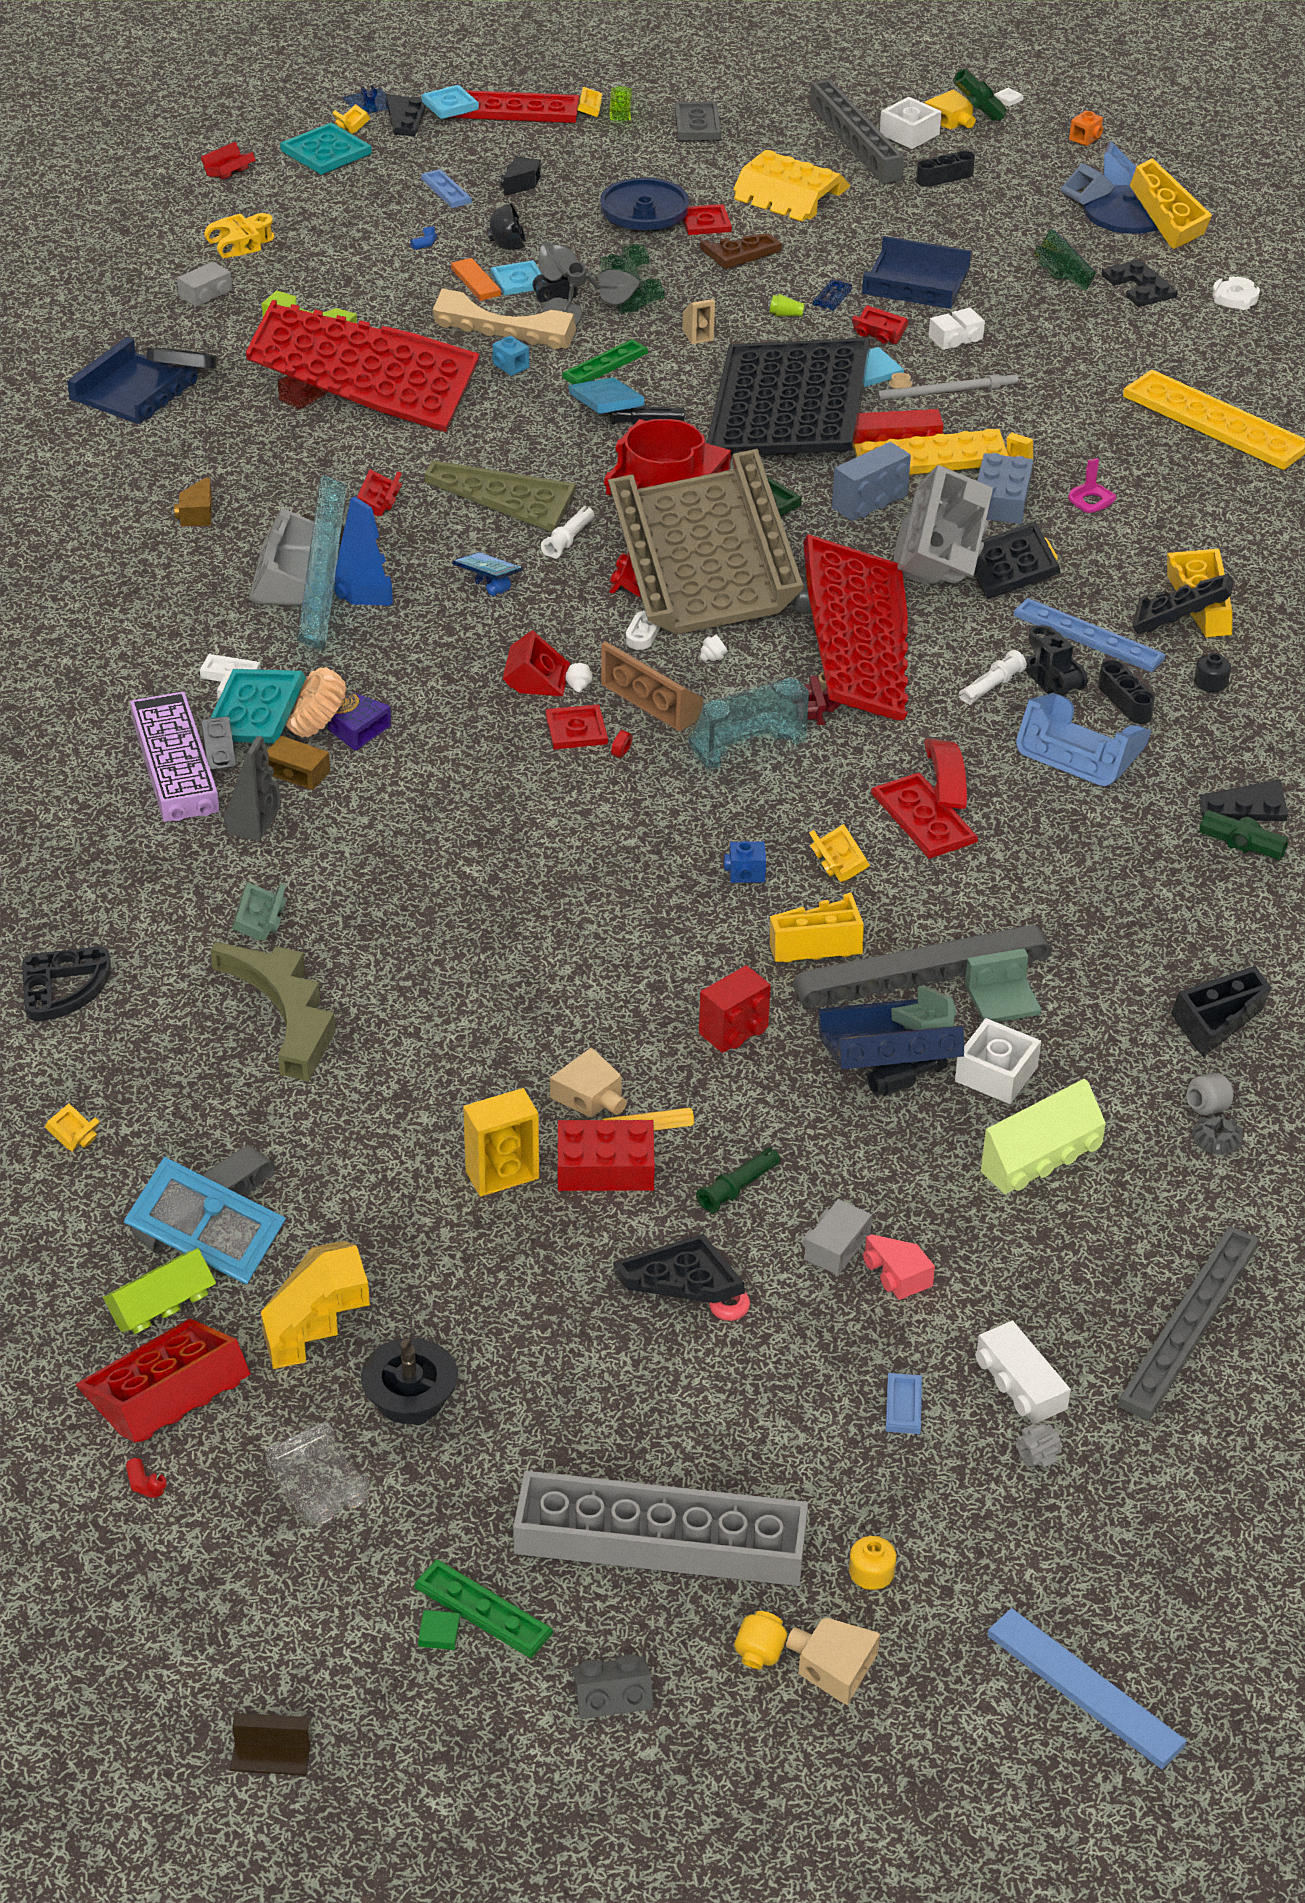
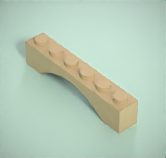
[433,288,576,349]

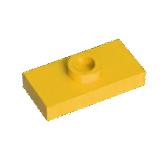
[577,87,602,117]

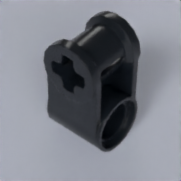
[532,274,578,303]

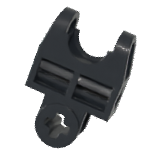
[1025,625,1088,696]

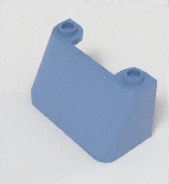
[1016,693,1152,786]

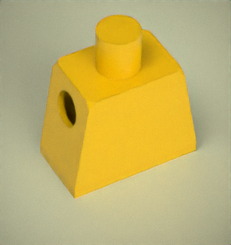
[925,89,976,130]

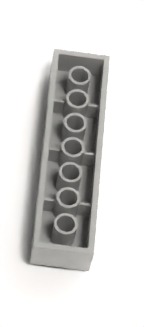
[513,1470,808,1586]

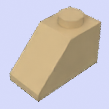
[682,299,715,344]

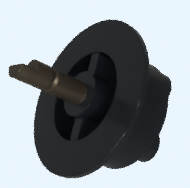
[361,1338,458,1425]

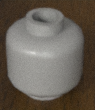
[1186,1073,1234,1116]

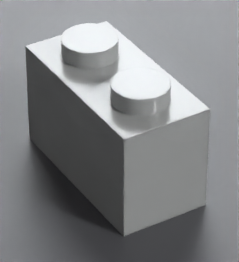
[177,262,232,306]
[802,1199,872,1275]

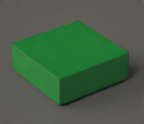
[418,1610,460,1650]

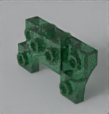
[600,244,665,314]

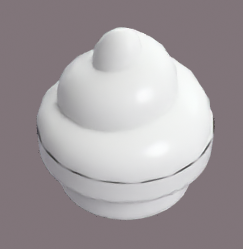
[700,635,728,661]
[566,663,593,693]

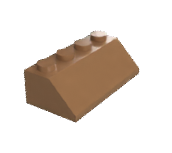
[601,641,703,731]

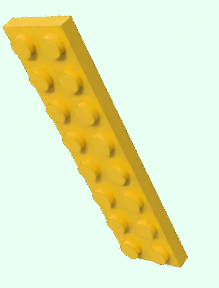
[1123,370,1305,470]

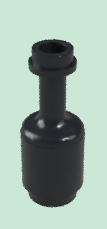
[867,1058,948,1096]

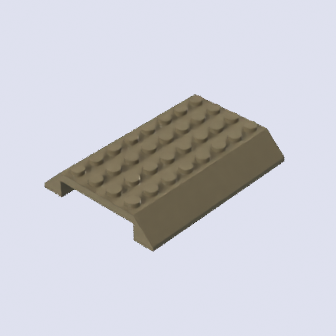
[608,449,803,635]

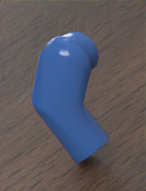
[410,226,437,250]
[486,573,511,596]

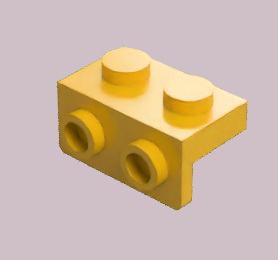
[809,824,870,882]

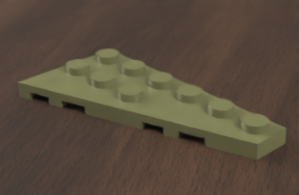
[425,460,576,532]

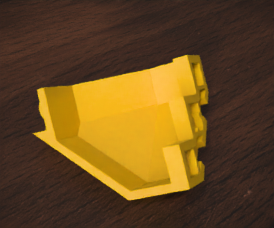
[261,1241,370,1369]

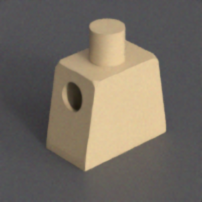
[550,1048,627,1118]
[786,1618,880,1705]

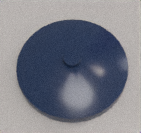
[600,178,689,230]
[1084,185,1158,234]

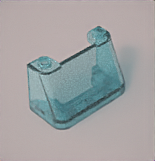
[688,678,809,771]

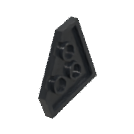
[613,1234,745,1303]

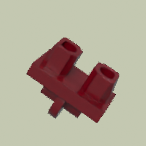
[795,676,841,725]

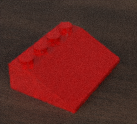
[76,1318,251,1443]

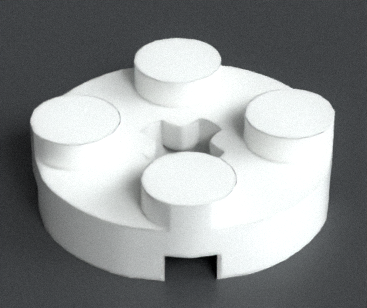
[1212,277,1260,310]

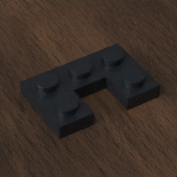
[1101,259,1178,307]

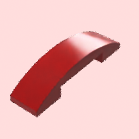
[924,738,967,809]

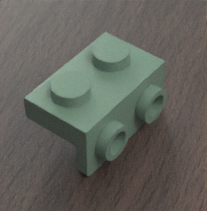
[231,882,287,940]
[891,985,956,1030]

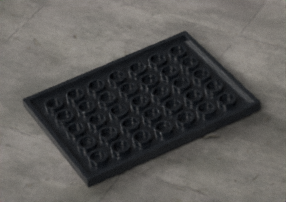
[707,338,871,456]

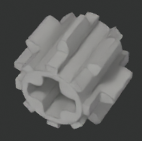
[1016,1423,1063,1468]

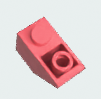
[863,1234,935,1300]

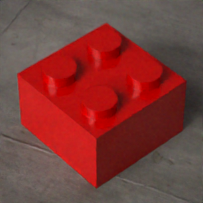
[699,965,771,1053]

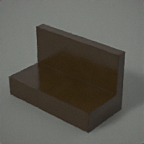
[230,1713,312,1776]

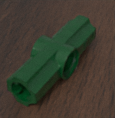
[953,68,1007,121]
[1199,810,1289,860]

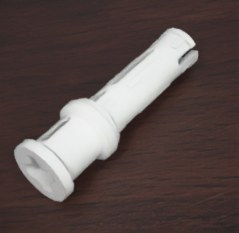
[541,506,595,559]
[959,650,1027,705]

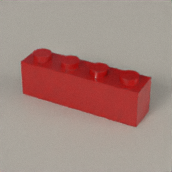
[854,409,943,444]

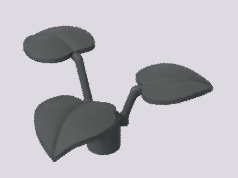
[538,241,640,326]

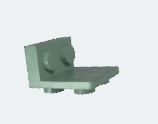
[965,948,1041,1022]

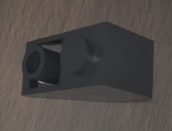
[501,156,541,195]

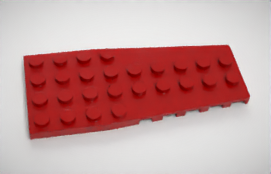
[246,300,480,432]
[803,534,908,720]

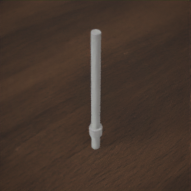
[877,374,1018,400]

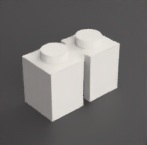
[929,308,985,350]

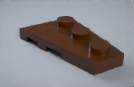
[700,233,782,269]

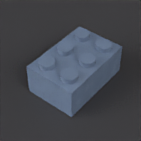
[832,441,911,521]
[977,453,1033,524]

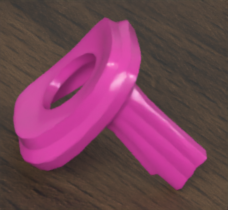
[1068,458,1117,513]

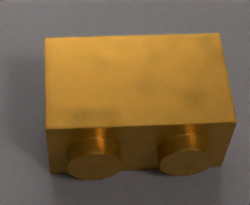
[267,736,330,790]

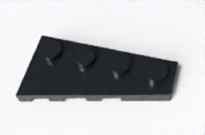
[1132,574,1234,634]

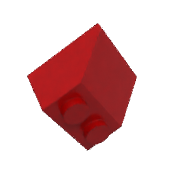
[502,630,570,696]

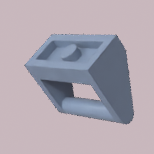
[1061,163,1115,204]

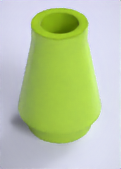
[769,294,804,317]

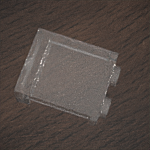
[265,1421,370,1528]

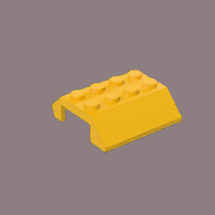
[733,150,850,222]

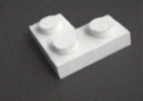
[200,654,261,699]

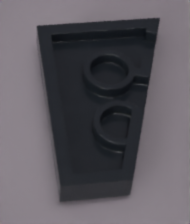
[385,94,427,136]
[1199,779,1288,821]

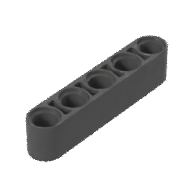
[132,1145,276,1254]

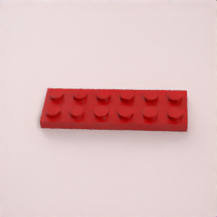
[449,90,579,123]

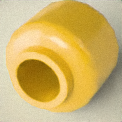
[849,1536,897,1590]
[734,1611,788,1670]

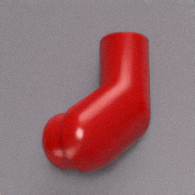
[125,1458,167,1498]

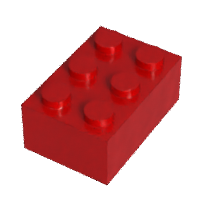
[558,1120,655,1191]

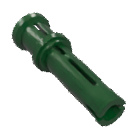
[696,1147,780,1214]

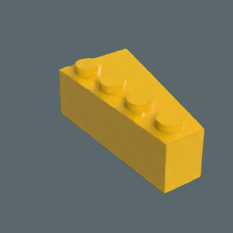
[1167,549,1232,637]

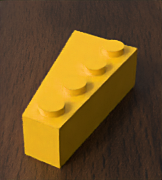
[1130,158,1212,249]

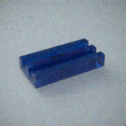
[813,279,852,311]

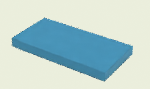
[568,377,645,414]

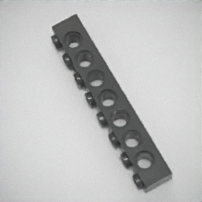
[810,79,904,184]

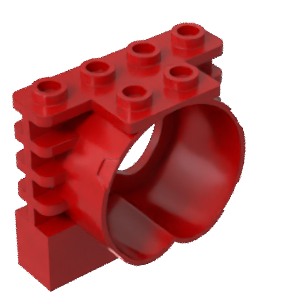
[604,419,731,496]

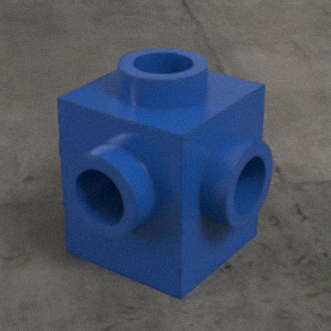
[724,841,766,883]

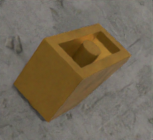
[174,478,212,527]

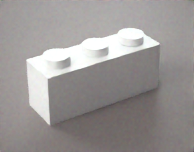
[975,1320,1071,1424]

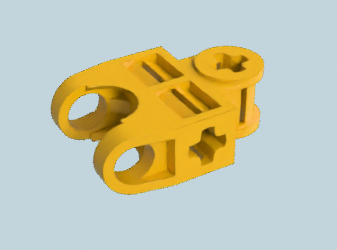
[204,213,274,258]

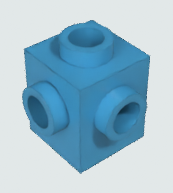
[492,336,529,376]

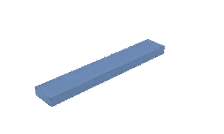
[1014,598,1165,672]
[987,1608,1187,1770]

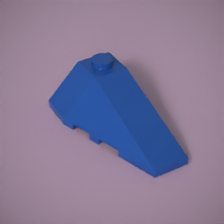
[334,497,393,606]

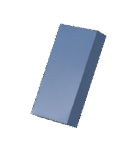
[886,1373,922,1434]

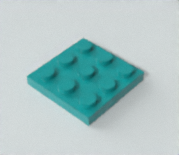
[280,122,372,175]
[210,669,306,744]

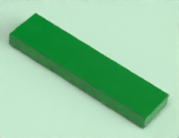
[562,339,648,384]
[414,1559,553,1659]

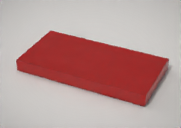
[871,772,978,859]

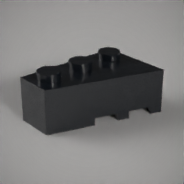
[1171,966,1271,1057]

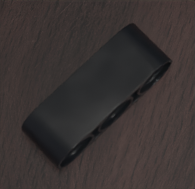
[916,151,975,187]
[1098,660,1155,724]

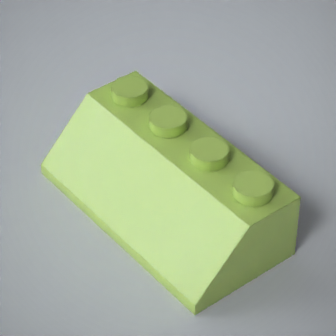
[981,1079,1106,1194]

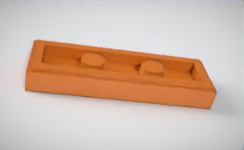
[451,258,501,301]

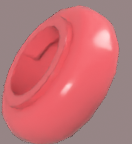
[709,1292,750,1321]

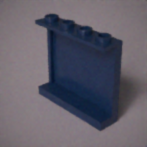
[862,236,971,309]
[67,337,198,424]
[818,999,964,1069]

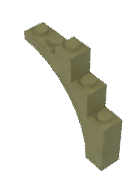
[211,942,336,1081]

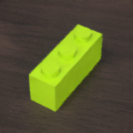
[103,1248,216,1334]

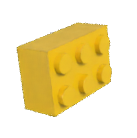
[463,1088,539,1197]

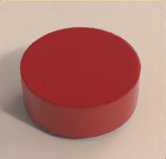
[611,730,633,758]

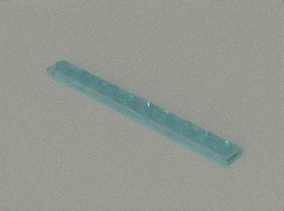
[297,475,347,650]

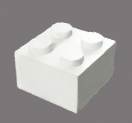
[880,97,941,149]
[955,1018,1041,1104]

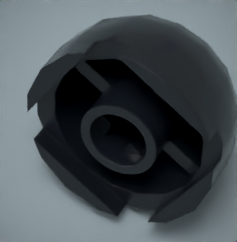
[487,204,526,250]

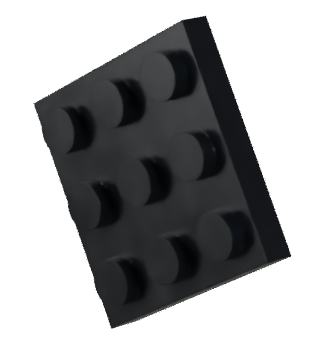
[974,521,1061,599]

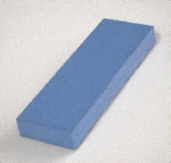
[421,169,472,208]

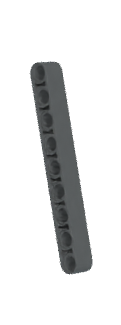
[792,925,1052,1010]

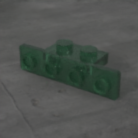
[1034,229,1096,291]

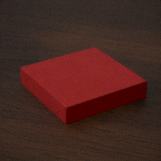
[683,204,732,235]
[545,704,608,750]

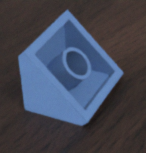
[1104,141,1136,186]

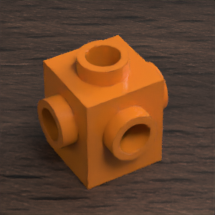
[1069,111,1103,146]

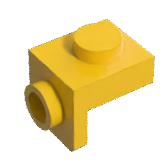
[332,104,371,134]
[1007,433,1033,459]
[45,1103,100,1152]

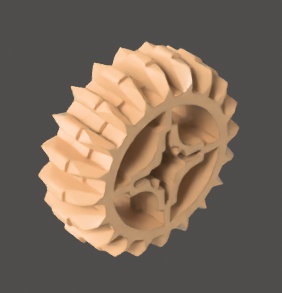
[285,667,347,738]

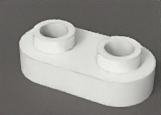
[626,611,660,650]

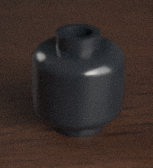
[1194,653,1231,693]

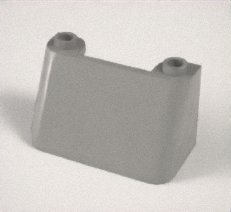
[248,508,340,607]

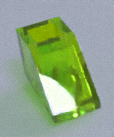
[609,86,632,121]

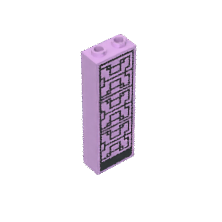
[130,692,219,822]

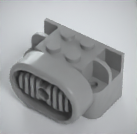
[894,465,993,584]

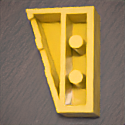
[770,893,864,962]

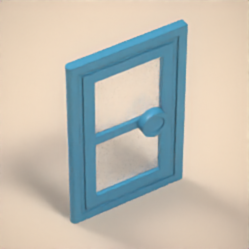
[123,1157,286,1285]

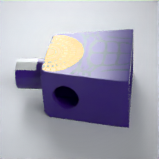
[328,693,391,751]

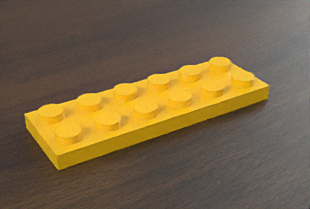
[854,429,1009,475]

